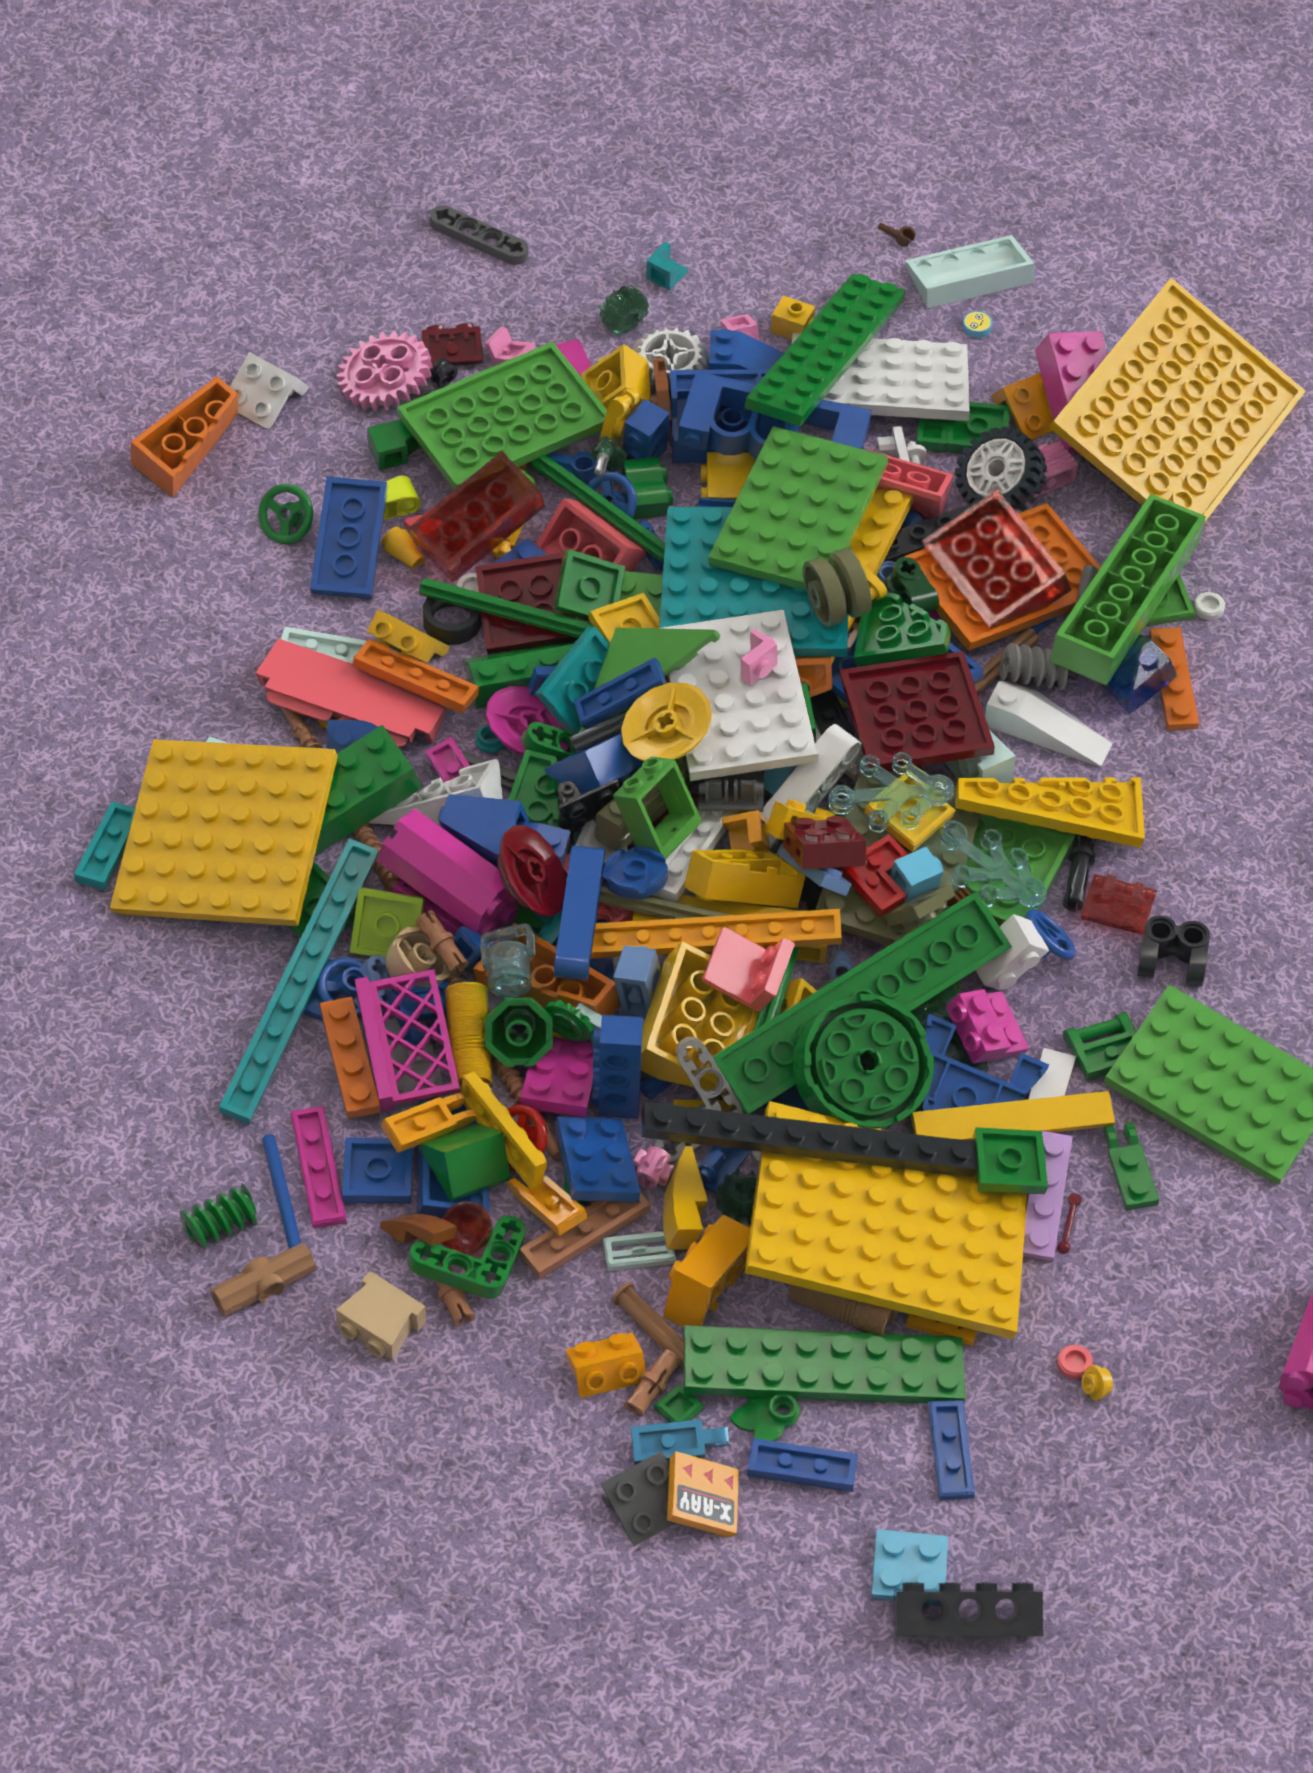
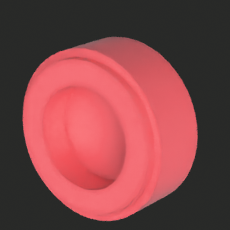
[1057,1345,1093,1380]

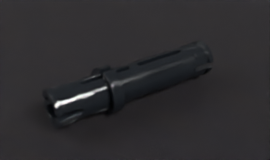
[1063,834,1097,912]

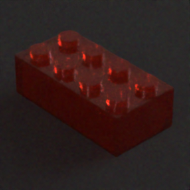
[409,451,545,583]

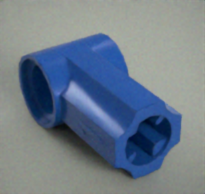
[538,451,597,485]

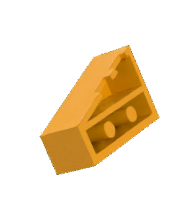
[663,1214,750,1328]

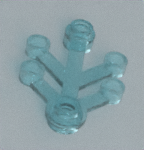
[828,752,954,832]
[938,820,1047,909]

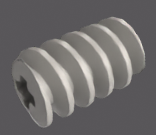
[999,642,1068,690]

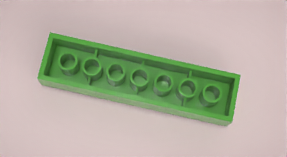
[1049,494,1206,685]

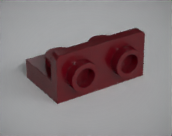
[421,323,483,365]

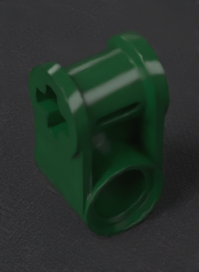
[885,557,939,613]

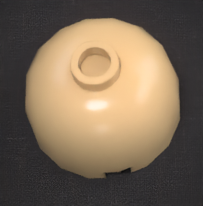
[385,927,450,988]

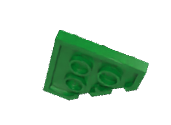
[854,593,951,667]

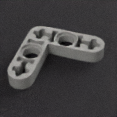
[652,1037,742,1162]

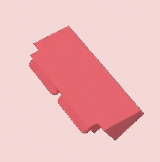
[256,638,449,748]

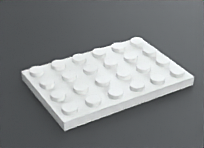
[791,333,970,421]
[663,610,818,781]

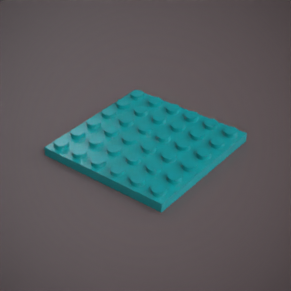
[659,507,851,657]

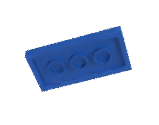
[310,477,388,599]

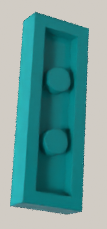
[74,801,135,890]

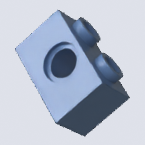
[613,945,661,1019]

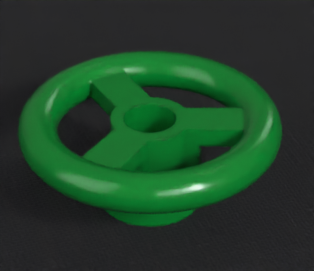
[258,483,314,544]

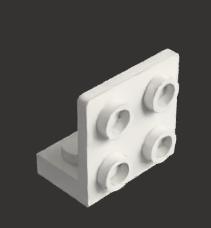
[230,352,309,429]

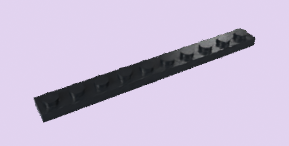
[641,1101,978,1177]

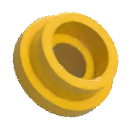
[1081,1365,1113,1401]

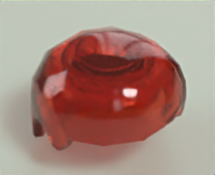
[441,1201,492,1255]

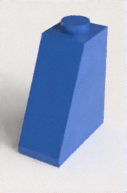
[439,794,529,867]

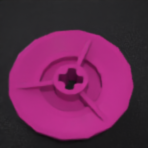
[486,686,569,756]

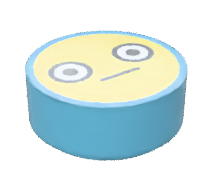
[963,311,992,338]

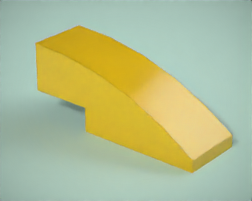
[662,1146,708,1250]

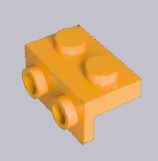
[565,1332,646,1398]

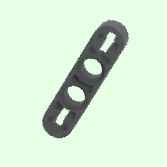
[430,206,528,265]

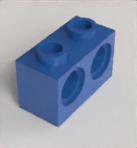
[622,399,670,460]

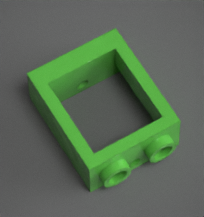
[613,757,702,859]

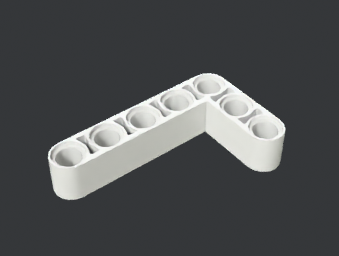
[760,724,866,855]

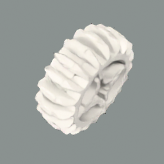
[632,326,709,394]

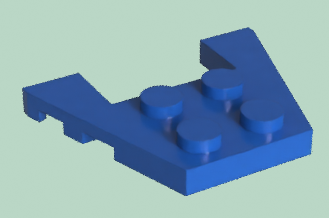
[921,1014,1049,1111]

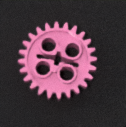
[337,331,433,412]

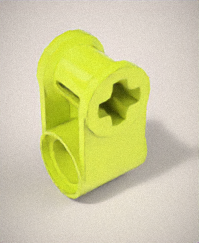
[383,476,421,520]

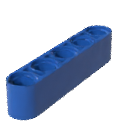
[554,846,605,981]

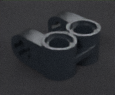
[1137,915,1210,986]

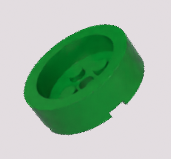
[793,994,934,1130]

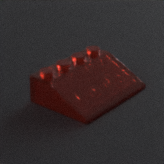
[922,489,1071,630]

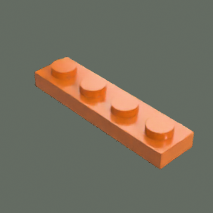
[1149,627,1199,730]
[353,639,479,714]
[320,997,380,1119]

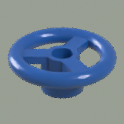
[588,472,637,518]
[1025,909,1076,960]
[317,957,367,1018]

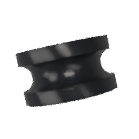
[429,358,458,388]

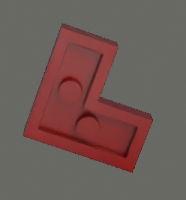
[839,834,908,917]

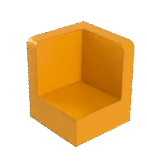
[721,810,770,850]

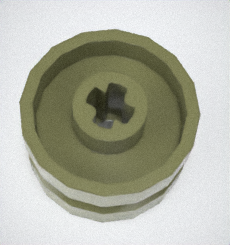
[803,548,872,627]

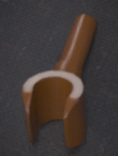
[878,223,916,247]

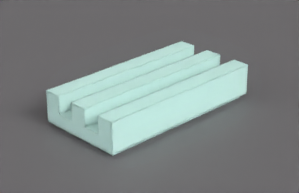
[603,1231,676,1271]

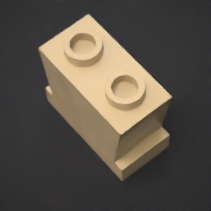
[336,1271,426,1361]

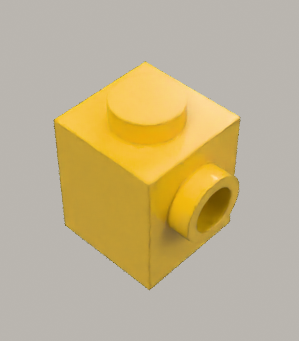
[771,295,816,340]

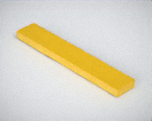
[911,1091,1115,1141]

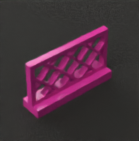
[355,969,460,1113]

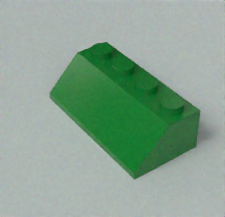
[463,640,577,708]

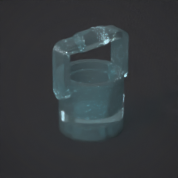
[480,924,536,998]

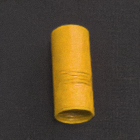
[445,982,493,1089]

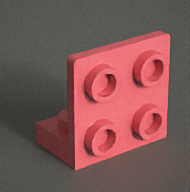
[702,927,795,1012]

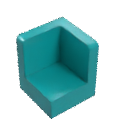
[646,241,688,291]

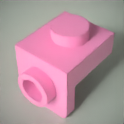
[485,327,536,365]
[741,629,778,686]

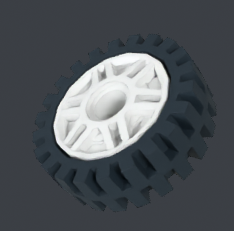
[955,427,1047,519]

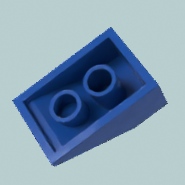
[709,329,784,370]

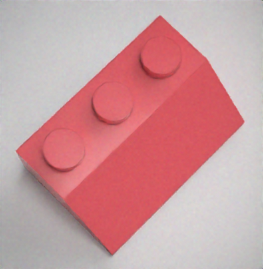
[867,449,954,518]
[536,498,646,572]

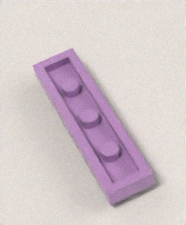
[1023,1130,1073,1262]

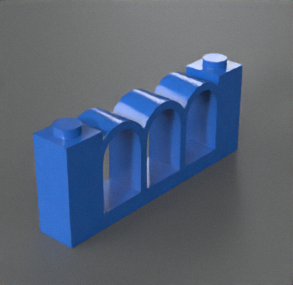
[677,371,872,460]

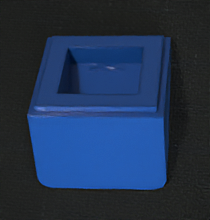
[454,926,495,971]

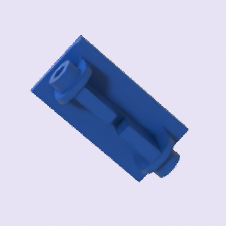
[698,1146,751,1195]

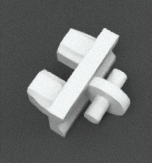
[876,426,927,465]

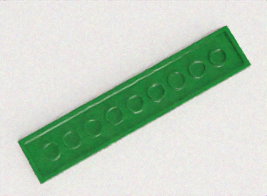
[745,273,906,426]
[712,891,1012,1114]

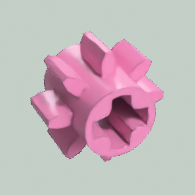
[633,1146,675,1189]

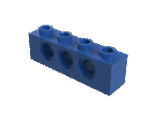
[592,1015,643,1119]

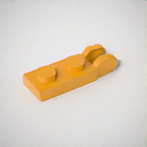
[381,1093,476,1153]
[507,1176,587,1236]

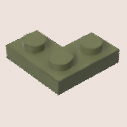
[884,884,956,928]

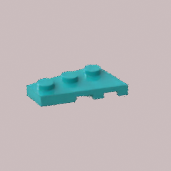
[535,626,610,734]

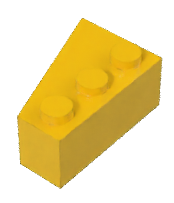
[684,849,806,909]

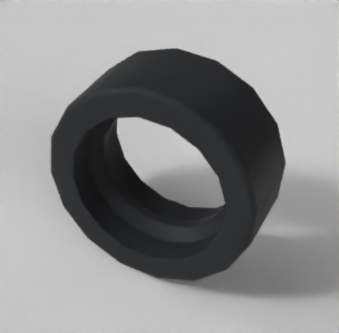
[423,597,481,645]

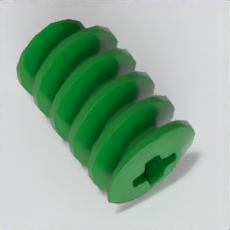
[180,1183,257,1248]

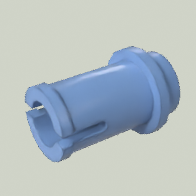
[828,950,854,981]

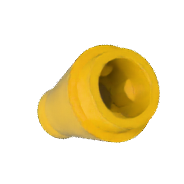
[381,526,425,570]

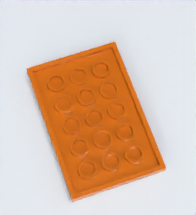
[904,503,1101,651]

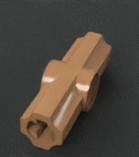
[210,1243,316,1317]

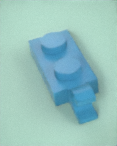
[631,1419,729,1464]

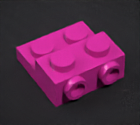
[946,989,1029,1064]

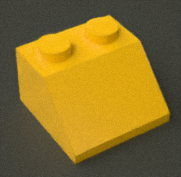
[581,344,651,417]

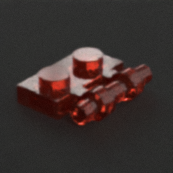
[1081,874,1157,935]

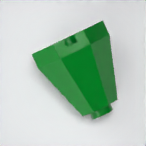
[485,998,553,1066]

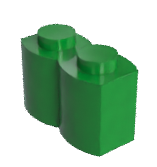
[621,456,673,520]

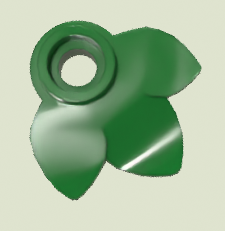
[730,1394,800,1441]

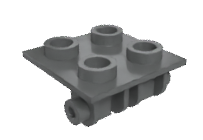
[699,770,765,812]
[601,1451,675,1546]

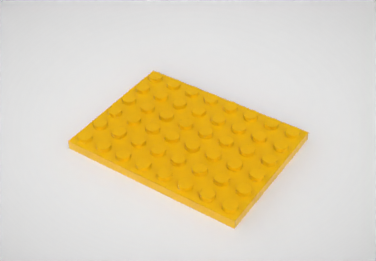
[1049,278,1306,521]
[745,1101,1028,1339]

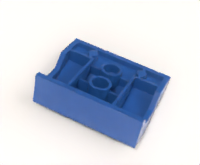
[670,369,791,463]

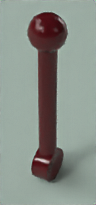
[1057,1193,1082,1254]

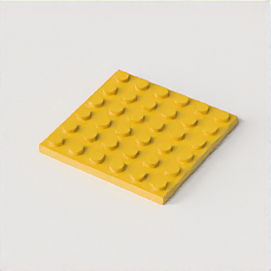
[110,739,338,926]

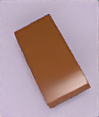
[379,1213,457,1246]

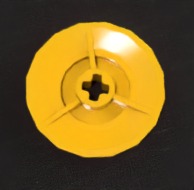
[621,683,712,762]

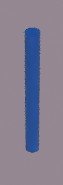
[262,1134,301,1249]

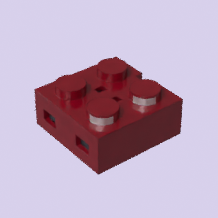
[783,816,867,870]

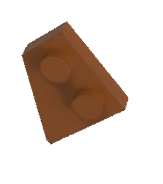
[650,358,671,420]

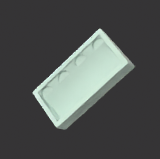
[906,235,1034,308]

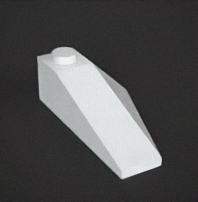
[985,680,1112,768]
[369,759,503,826]

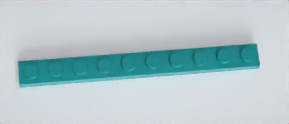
[218,838,379,1125]

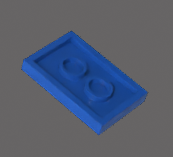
[554,1117,641,1202]

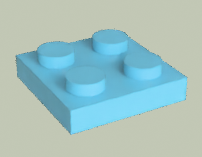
[871,1529,948,1606]

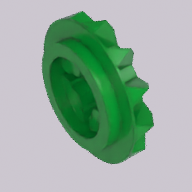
[545,1000,594,1041]

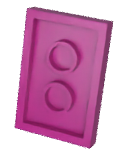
[520,1036,594,1118]

